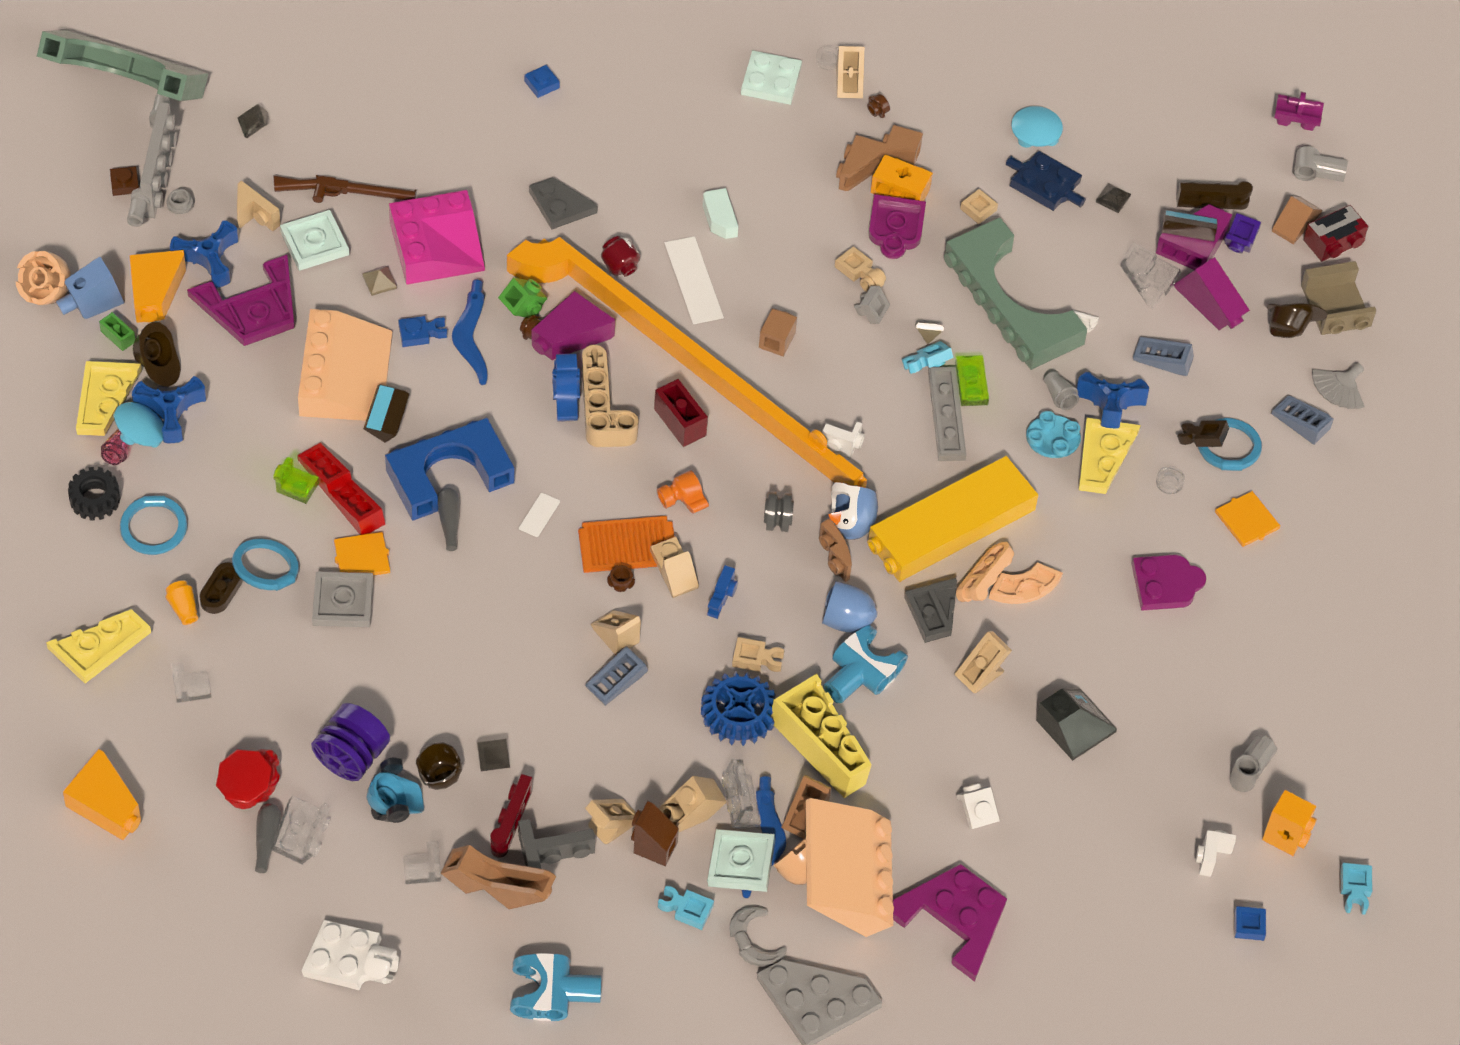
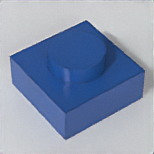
[524,65,560,98]
[1234,906,1266,941]

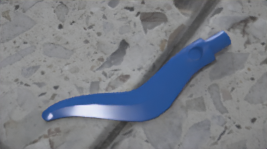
[452,280,488,385]
[742,776,786,898]

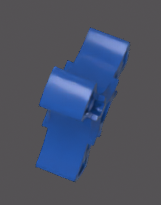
[170,220,238,288]
[552,354,580,422]
[1077,372,1149,429]
[132,376,206,444]

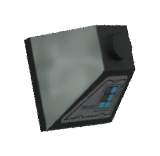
[1036,688,1117,761]

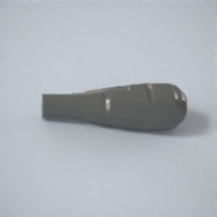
[438,488,460,551]
[255,804,281,873]

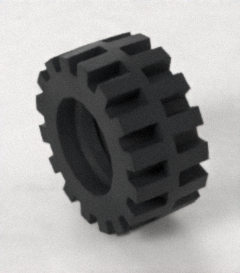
[68,467,120,521]

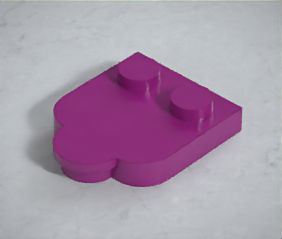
[869,194,926,259]
[1131,555,1206,611]

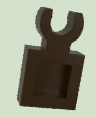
[1177,420,1229,447]

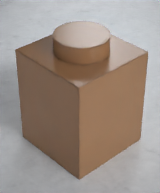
[759,308,797,357]

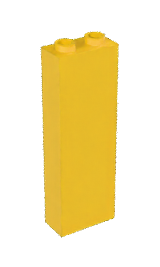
[867,456,1038,582]

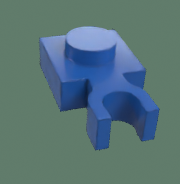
[398,316,447,347]
[707,565,738,619]

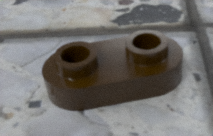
[199,562,243,614]

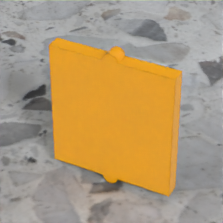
[1215,491,1280,547]
[334,532,390,576]

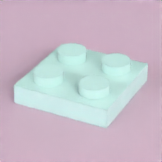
[741,50,802,105]
[280,210,349,271]
[707,829,775,892]

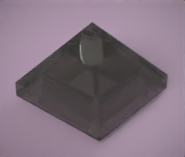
[1096,183,1131,213]

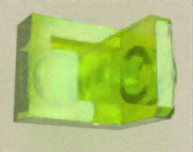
[273,457,319,504]

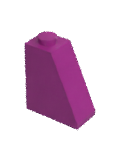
[1156,204,1232,270]
[1174,257,1250,330]
[532,291,615,360]

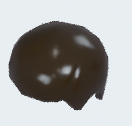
[416,742,462,790]

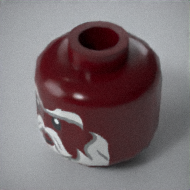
[601,236,640,277]

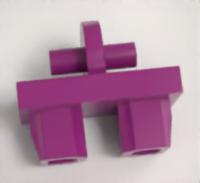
[1274,91,1324,131]

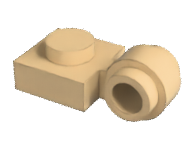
[835,246,886,292]

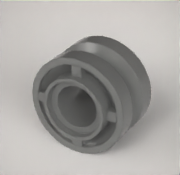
[764,492,794,532]

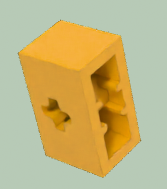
[870,155,933,201]
[1262,790,1317,856]

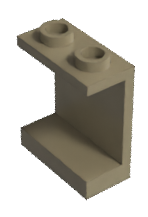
[1301,261,1376,335]

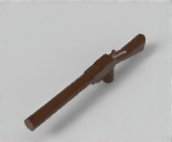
[273,175,417,203]

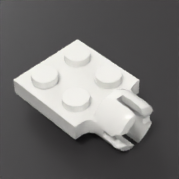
[301,920,399,990]

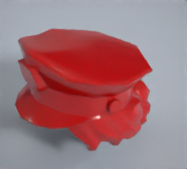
[216,749,280,809]

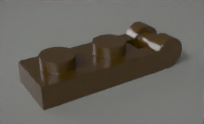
[1176,181,1253,210]

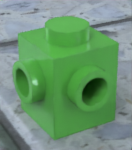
[498,277,547,317]

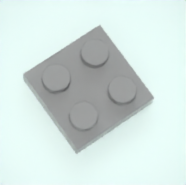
[312,572,373,627]

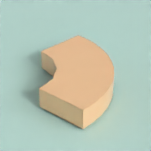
[989,562,1063,604]

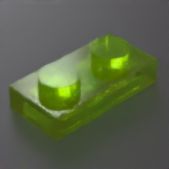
[955,355,989,406]

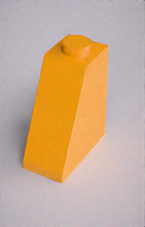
[130,250,186,323]
[63,749,141,840]

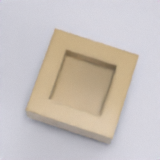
[960,189,998,224]

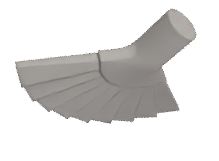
[1312,363,1365,409]

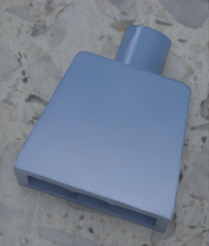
[56,257,124,319]

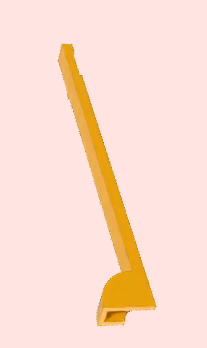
[507,237,867,488]

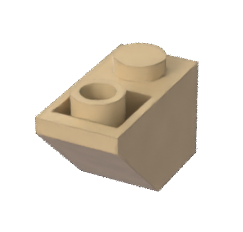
[658,776,727,832]

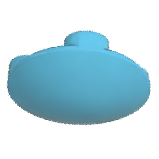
[1011,106,1063,148]
[113,402,164,448]
[1026,411,1081,458]

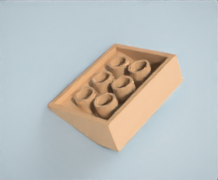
[298,309,393,421]
[806,798,894,937]

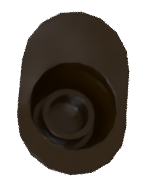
[1267,303,1328,338]
[133,322,181,387]

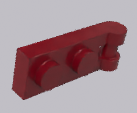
[490,774,532,858]

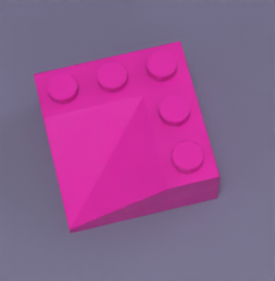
[389,190,485,285]

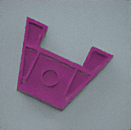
[187,255,294,346]
[893,864,1007,982]

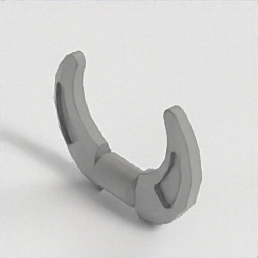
[729,907,787,967]

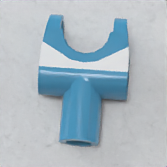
[824,625,908,703]
[510,953,601,1021]

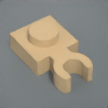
[732,637,785,672]

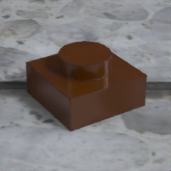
[110,166,139,196]

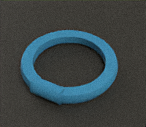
[1198,418,1262,471]
[120,496,187,555]
[232,539,299,591]

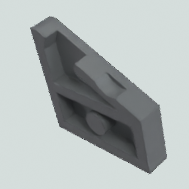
[529,177,598,230]
[904,578,957,643]

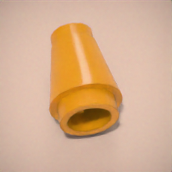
[165,581,198,625]

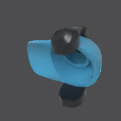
[366,757,424,823]

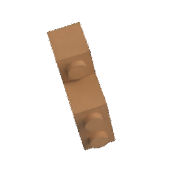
[836,125,923,191]
[440,845,556,910]

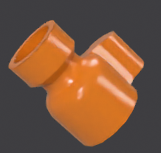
[657,470,709,514]

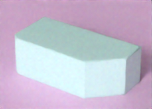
[703,188,738,239]

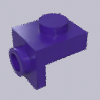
[1225,213,1261,254]

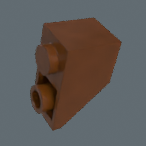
[631,801,679,867]

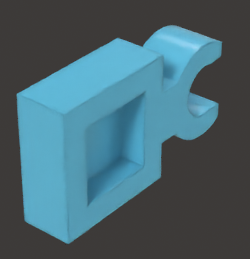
[902,341,954,374]
[1341,863,1372,915]
[658,886,714,930]

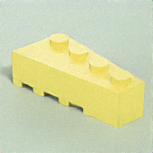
[770,674,872,798]

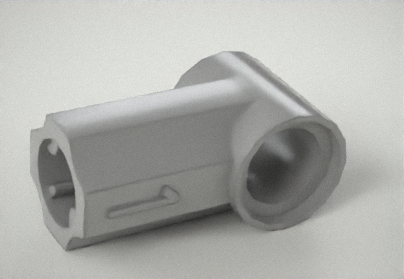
[1294,146,1348,182]
[1230,735,1277,792]

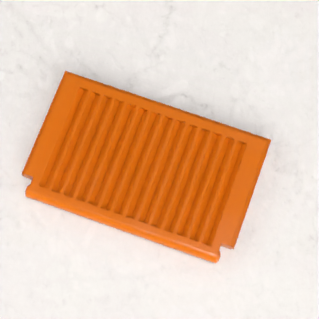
[578,516,675,573]

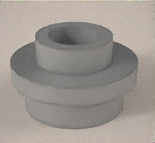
[166,189,193,214]

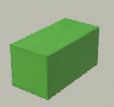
[99,312,135,351]

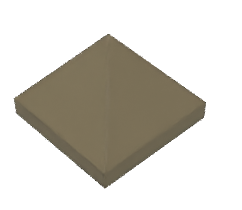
[362,266,397,296]
[916,322,944,344]

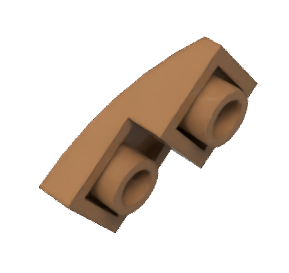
[819,519,852,582]

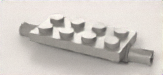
[127,94,177,227]

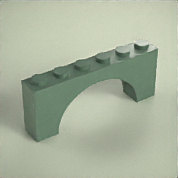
[36,30,208,101]
[944,217,1087,370]

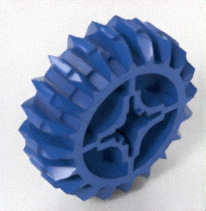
[701,671,776,746]

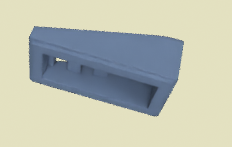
[1133,337,1194,376]
[1271,395,1334,445]
[585,646,648,706]

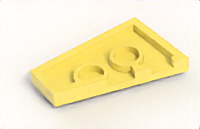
[76,361,142,436]
[1079,418,1141,494]
[46,609,151,684]

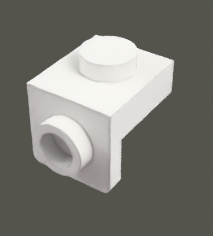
[822,421,865,458]
[956,783,1000,829]
[1196,830,1236,877]

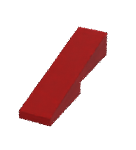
[297,443,385,535]

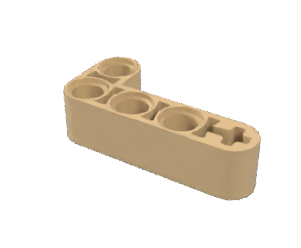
[582,345,639,447]

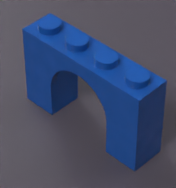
[385,418,514,521]

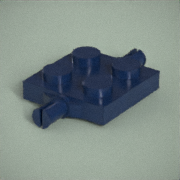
[1006,151,1086,211]

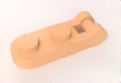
[956,542,1014,602]

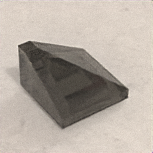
[237,104,268,138]
[476,739,510,771]

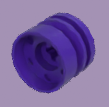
[311,703,390,781]

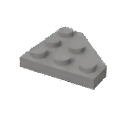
[757,960,882,1045]

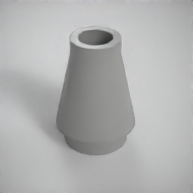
[1044,371,1079,410]

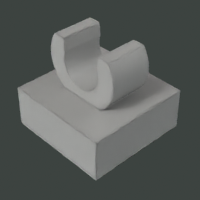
[854,286,890,324]

